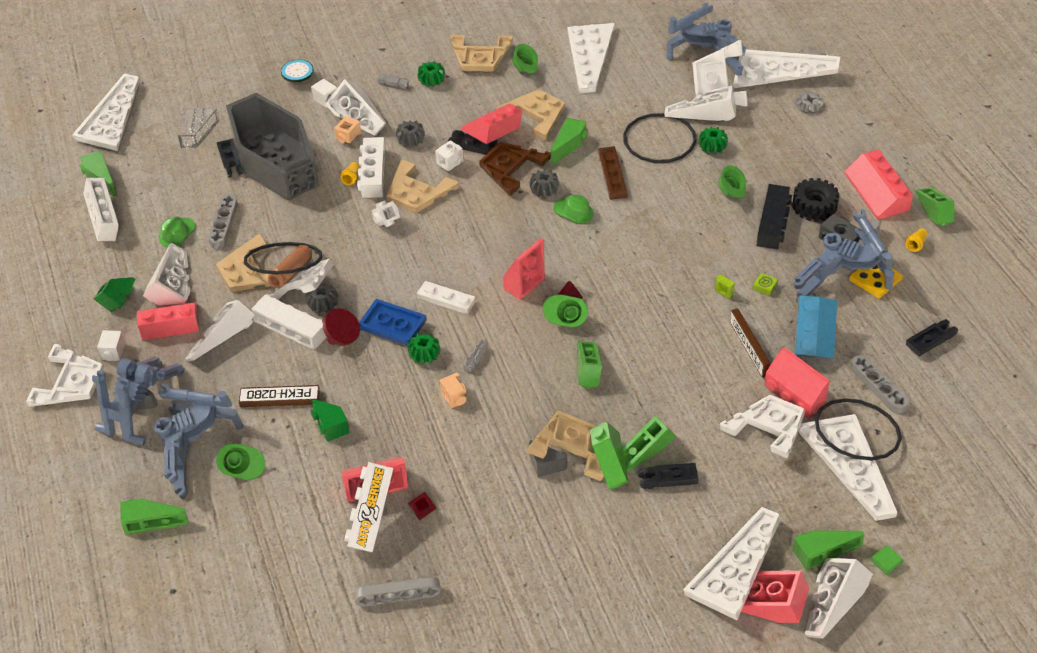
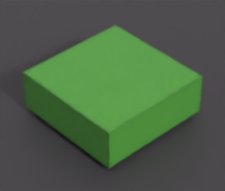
[871,545,903,575]

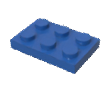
[359,299,427,346]

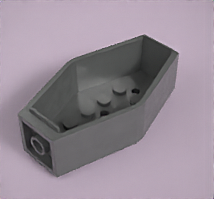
[226,93,319,200]

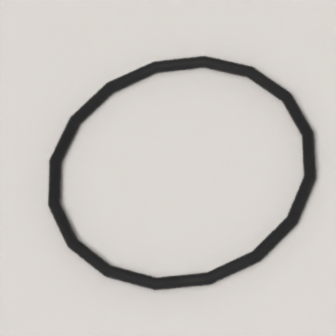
[623,113,696,163]
[244,242,323,274]
[815,398,902,461]

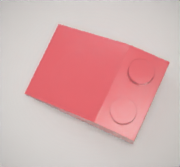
[503,238,545,300]
[741,571,810,623]

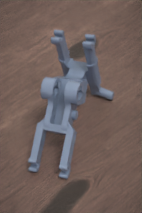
[666,3,746,76]
[794,209,894,304]
[92,356,185,445]
[154,384,244,499]

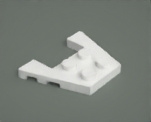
[692,40,748,106]
[266,259,334,300]
[26,344,104,407]
[719,395,804,458]

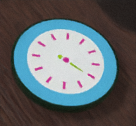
[281,60,314,82]

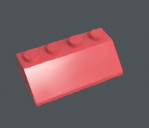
[844,150,913,219]

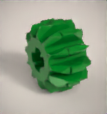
[417,61,445,87]
[698,126,728,154]
[407,332,441,365]

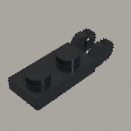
[448,130,498,155]
[216,138,243,178]
[906,319,959,357]
[638,463,699,489]

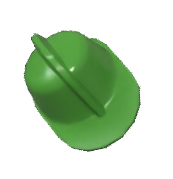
[512,44,538,73]
[718,165,746,198]
[553,195,594,224]
[159,217,196,247]
[543,295,588,327]
[216,444,265,480]

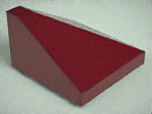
[558,281,583,299]
[408,492,437,521]

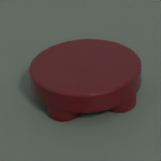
[322,308,360,346]

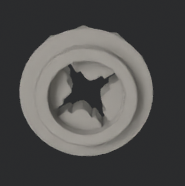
[796,92,823,112]

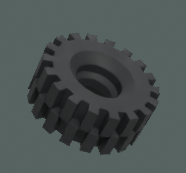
[792,178,840,222]

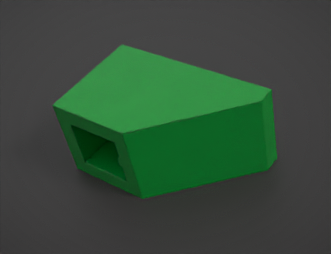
[93,277,136,312]
[310,399,350,441]

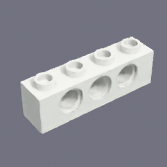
[357,137,386,198]
[83,178,119,241]

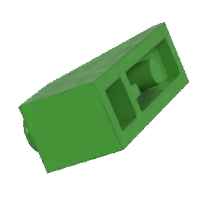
[551,118,588,164]
[79,151,117,197]
[915,187,955,226]
[577,341,602,388]
[623,416,677,472]
[590,422,629,490]
[120,499,189,535]
[793,530,865,570]

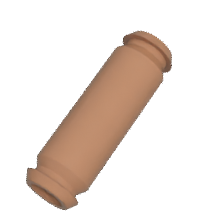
[268,245,312,288]

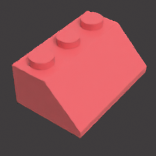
[461,104,522,144]
[137,302,199,340]
[764,347,830,419]
[341,457,408,503]

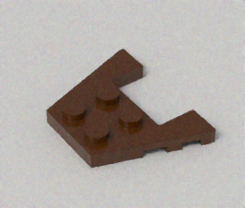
[479,142,551,196]

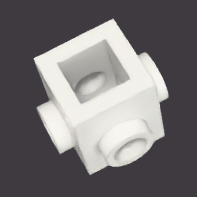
[435,141,463,171]
[371,200,400,227]

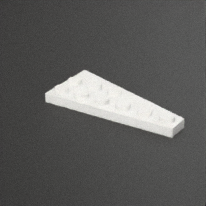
[567,23,615,93]
[733,49,840,88]
[72,73,140,151]
[798,414,897,521]
[683,507,780,620]

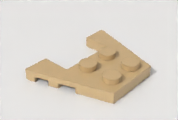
[450,35,513,72]
[495,89,565,140]
[386,159,459,213]
[216,234,288,292]
[526,410,604,481]

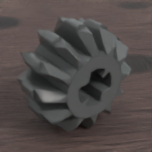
[396,120,425,148]
[529,169,559,198]
[306,282,338,314]

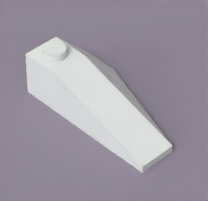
[325,79,386,136]
[664,86,736,121]
[143,242,190,306]
[185,300,255,362]
[805,558,873,639]

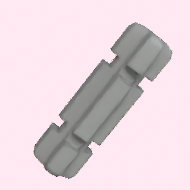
[377,74,409,89]
[463,340,488,373]

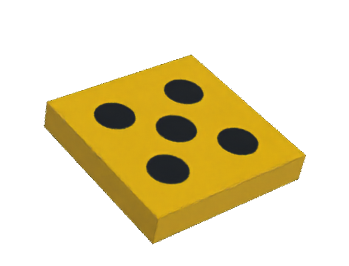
[849,265,903,299]

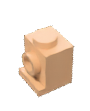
[334,116,361,143]
[439,373,467,408]

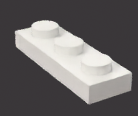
[417,281,476,315]

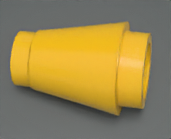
[340,162,360,185]
[906,228,928,252]

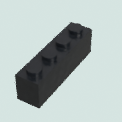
[756,184,793,249]

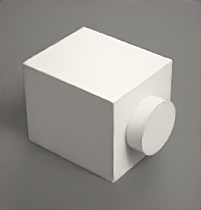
[311,79,337,108]
[97,330,126,361]

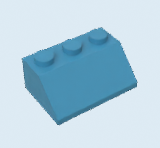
[794,296,838,359]

